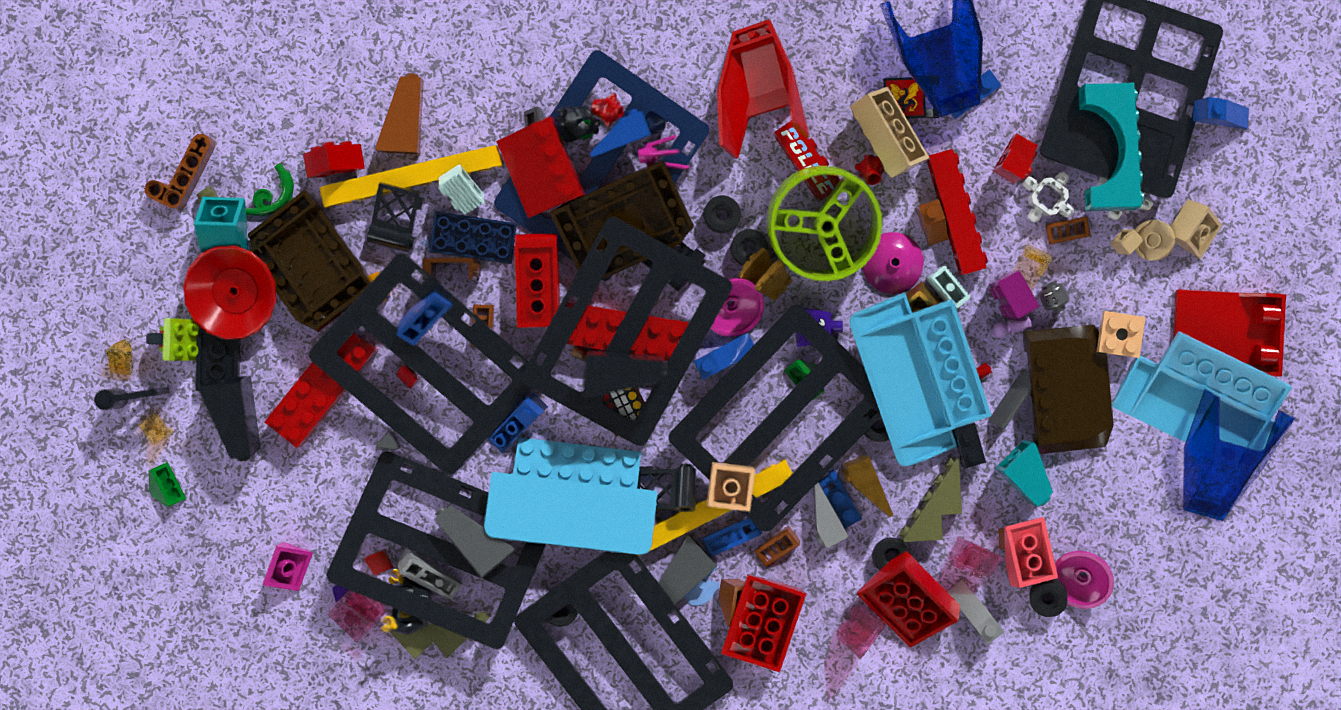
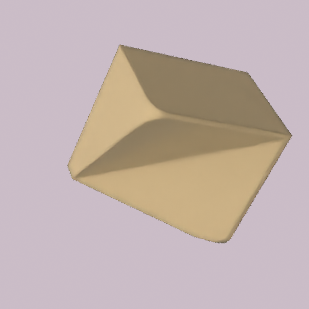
[1110,229,1143,255]

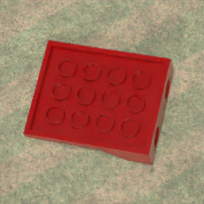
[1173,289,1286,377]

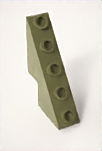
[899,457,962,542]
[389,612,490,659]

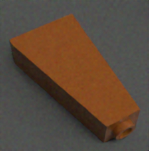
[376,73,424,155]

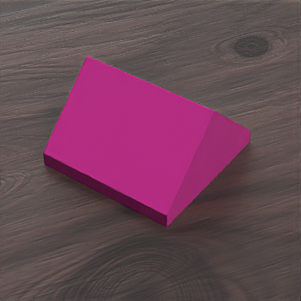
[263,542,313,591]

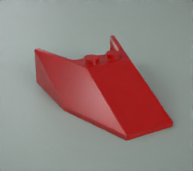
[717,19,810,159]

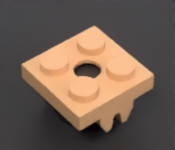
[1096,311,1146,358]

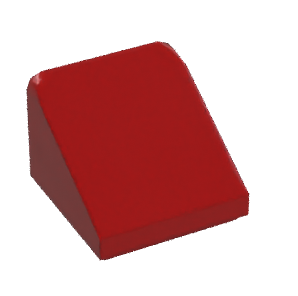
[396,365,420,389]
[364,549,393,576]

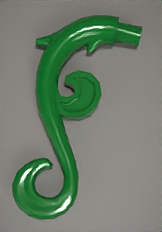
[246,163,294,216]

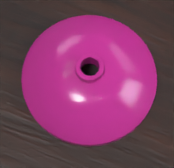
[862,232,924,294]
[711,278,764,337]
[1055,551,1114,609]

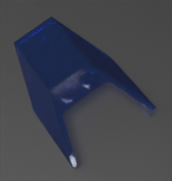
[880,0,983,117]
[1183,389,1295,521]

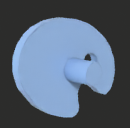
[684,567,719,606]

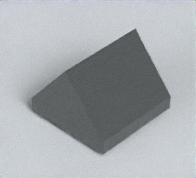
[524,107,544,126]
[376,432,400,450]

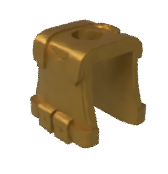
[738,248,793,302]

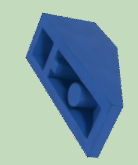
[1193,97,1249,129]
[590,109,652,157]
[397,292,452,346]
[693,333,754,380]

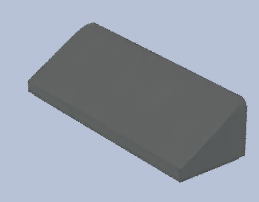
[988,370,1031,429]

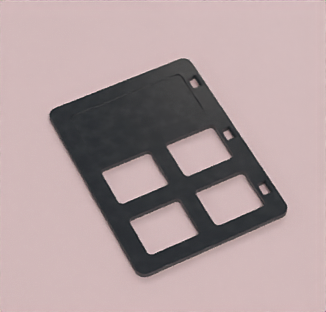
[1039,0,1223,199]

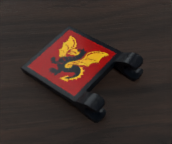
[883,75,941,119]

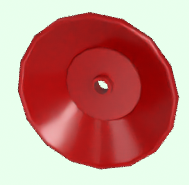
[183,245,277,340]

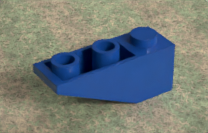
[488,393,548,453]

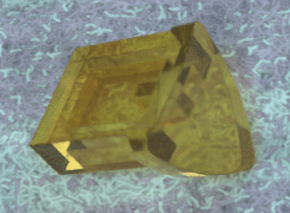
[1023,244,1052,277]
[106,339,133,375]
[138,413,173,446]

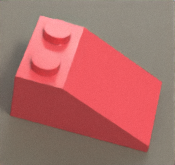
[1004,517,1058,588]

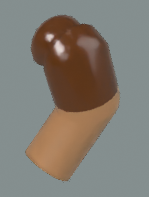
[570,345,598,361]

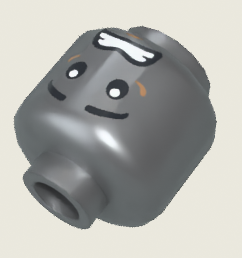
[1039,281,1070,313]

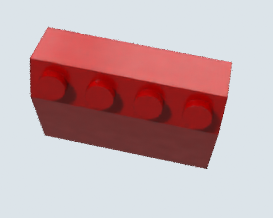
[496,117,585,218]
[857,551,960,648]
[721,574,806,672]

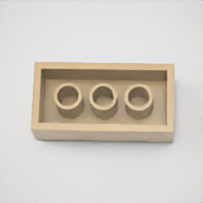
[850,87,929,178]

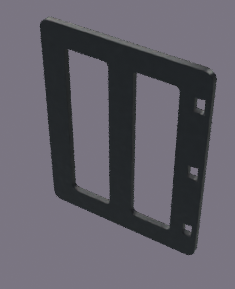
[521,217,732,446]
[309,253,532,474]
[668,305,881,532]
[326,452,546,650]
[514,551,733,710]

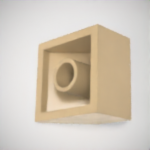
[1169,199,1223,259]

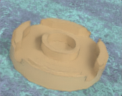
[1135,220,1175,261]

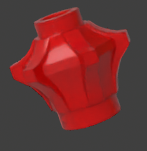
[591,93,624,127]
[855,155,885,185]

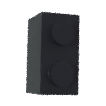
[952,422,986,468]

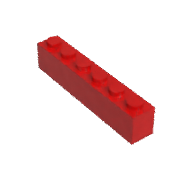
[926,149,988,276]

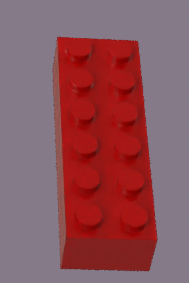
[566,302,689,361]
[264,332,379,448]

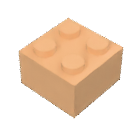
[706,462,755,511]

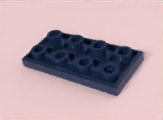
[429,211,517,264]

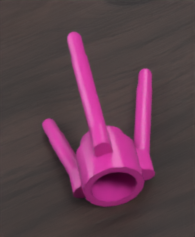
[638,135,689,170]

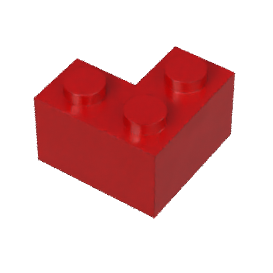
[993,133,1038,183]
[303,141,365,178]

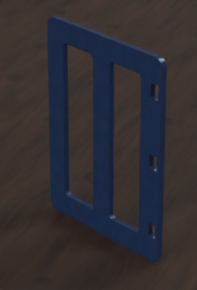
[494,50,709,281]

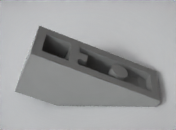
[813,482,849,549]
[397,548,462,599]
[947,580,1004,644]

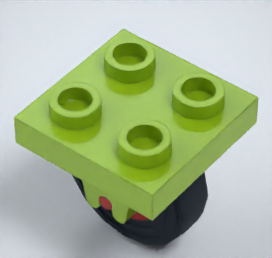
[146,318,199,361]

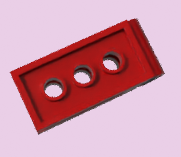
[515,233,560,328]

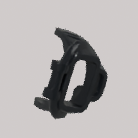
[555,106,600,143]

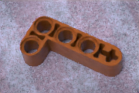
[144,134,215,210]

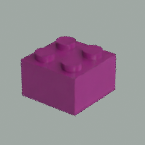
[989,270,1040,319]

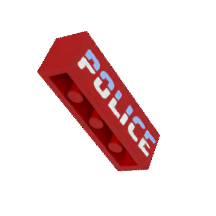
[773,121,840,203]

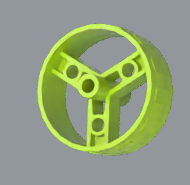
[766,165,882,281]

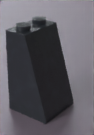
[583,350,667,397]
[198,375,260,461]

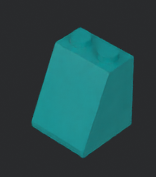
[193,197,248,253]
[995,440,1053,507]

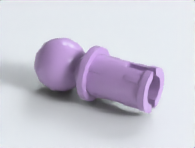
[991,316,1032,338]

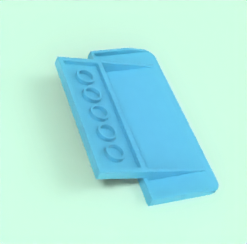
[849,293,992,466]
[1112,331,1292,476]
[484,438,658,555]

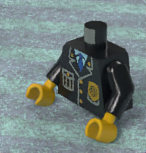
[381,569,441,635]

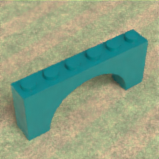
[1078,83,1144,212]

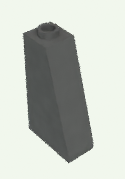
[434,505,515,579]
[658,533,717,604]

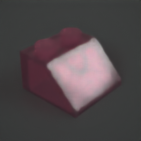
[948,536,1004,579]
[327,590,387,643]
[837,604,886,659]

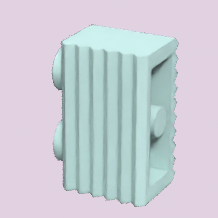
[438,164,484,215]
[926,266,970,309]

